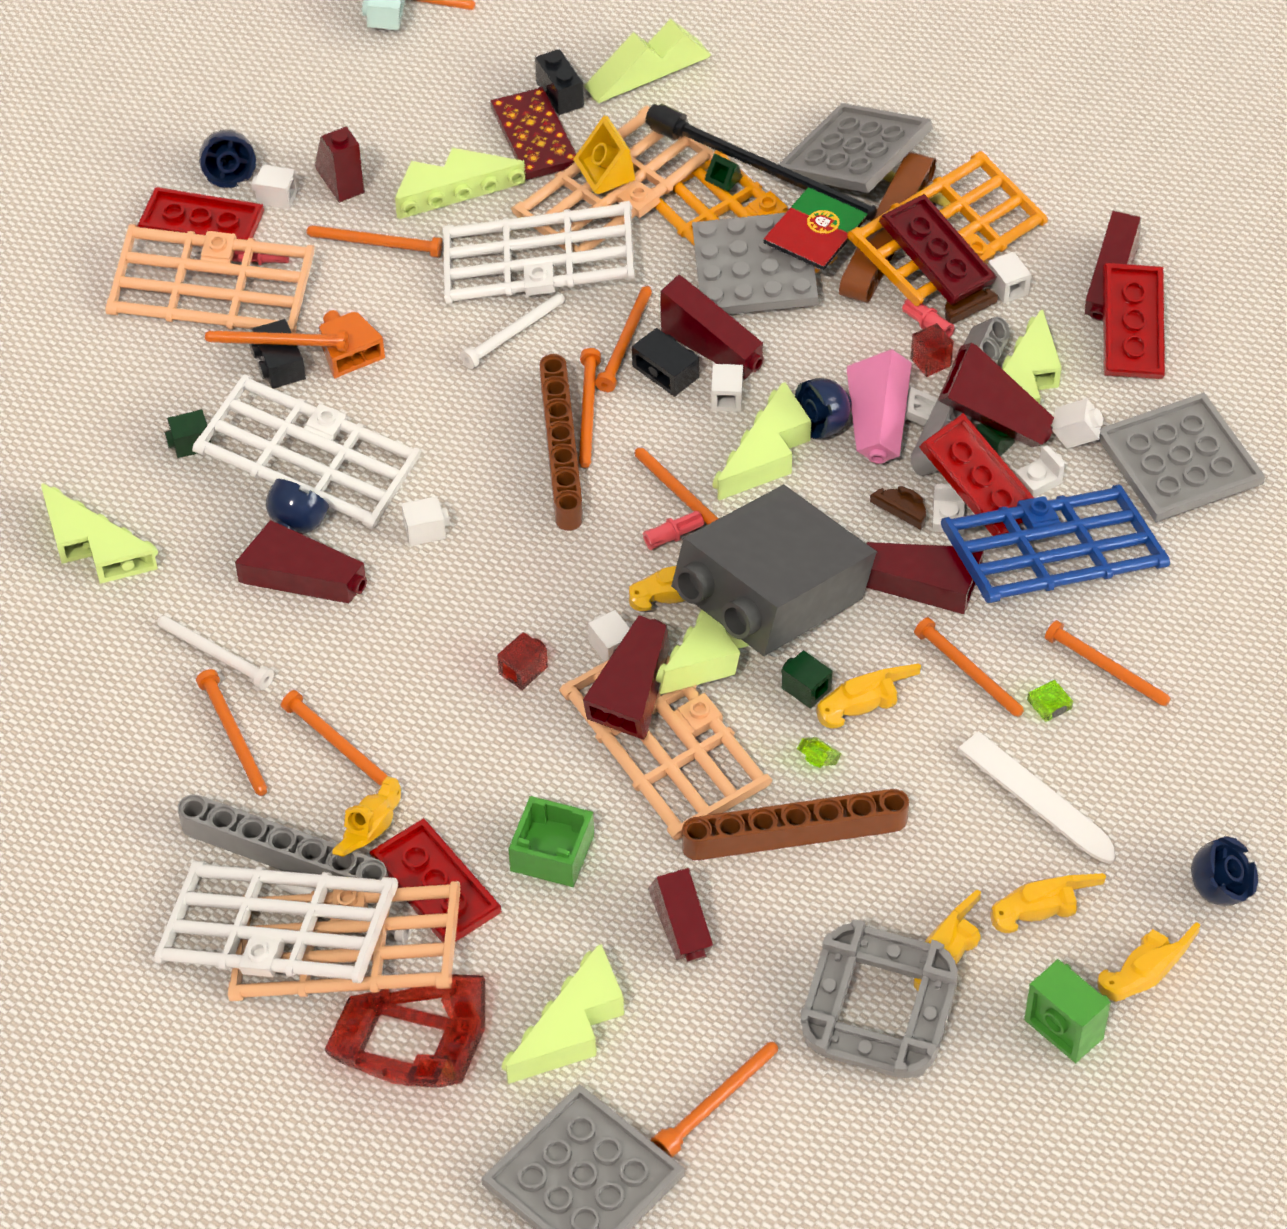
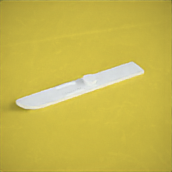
[958,731,1115,864]

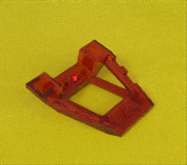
[324,974,486,1088]

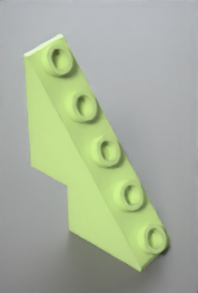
[584,18,711,103]
[395,148,526,219]
[981,310,1062,423]
[712,382,811,500]
[41,483,158,584]
[656,610,749,695]
[501,944,624,1084]

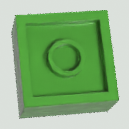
[508,796,594,888]
[1024,959,1111,1064]

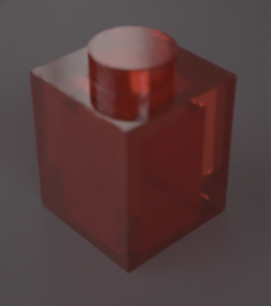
[910,323,954,377]
[497,632,548,690]

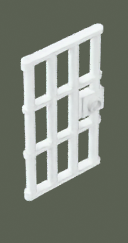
[442,201,635,304]
[192,374,421,529]
[154,861,398,983]

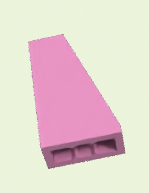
[847,349,912,464]

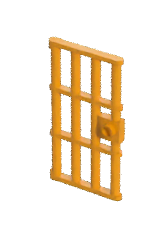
[650,150,837,273]
[847,151,1048,306]

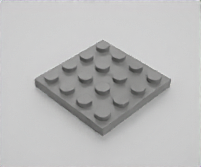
[778,103,933,193]
[692,213,819,314]
[1099,392,1265,522]
[481,1084,685,1229]

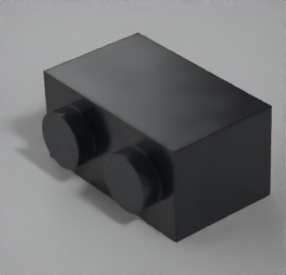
[535,49,584,115]
[249,319,306,389]
[632,327,699,397]

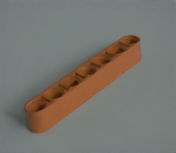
[839,152,937,303]
[539,354,583,531]
[682,789,909,860]

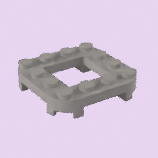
[801,920,958,1078]

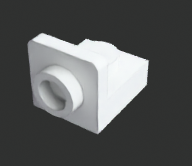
[904,387,938,426]
[1015,445,1065,498]
[932,484,965,533]

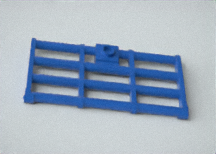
[941,484,1170,603]

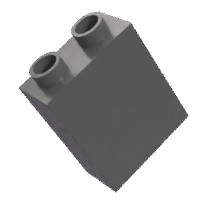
[671,484,877,656]

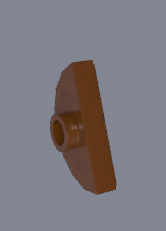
[945,288,998,324]
[870,486,926,530]

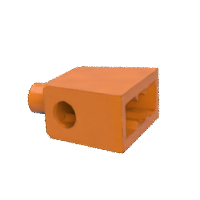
[319,310,385,378]

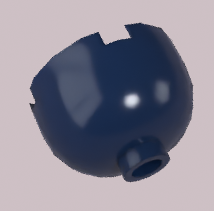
[199,130,256,188]
[795,378,851,439]
[266,478,329,534]
[1191,836,1258,907]

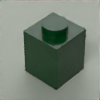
[164,409,211,459]
[781,650,833,709]

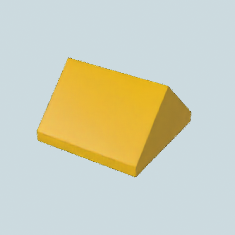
[573,115,635,194]

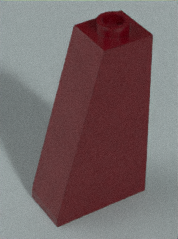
[1085,211,1141,321]
[660,274,764,380]
[937,342,1054,447]
[235,520,367,604]
[866,542,984,614]
[583,615,670,740]

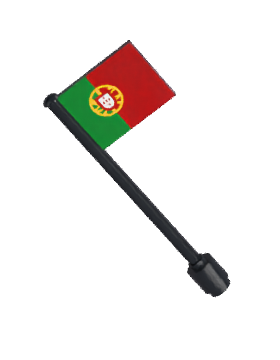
[645,104,877,271]

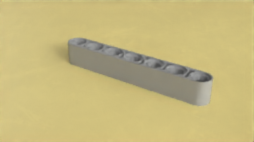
[910,316,1010,476]
[177,794,387,880]

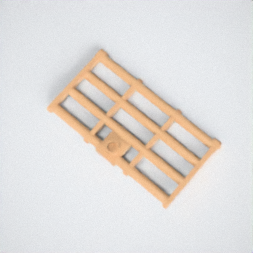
[511,105,715,252]
[105,224,314,333]
[559,655,773,840]
[228,881,460,1001]

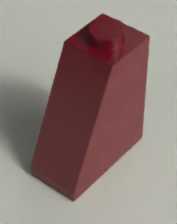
[315,126,365,203]
[648,867,713,963]

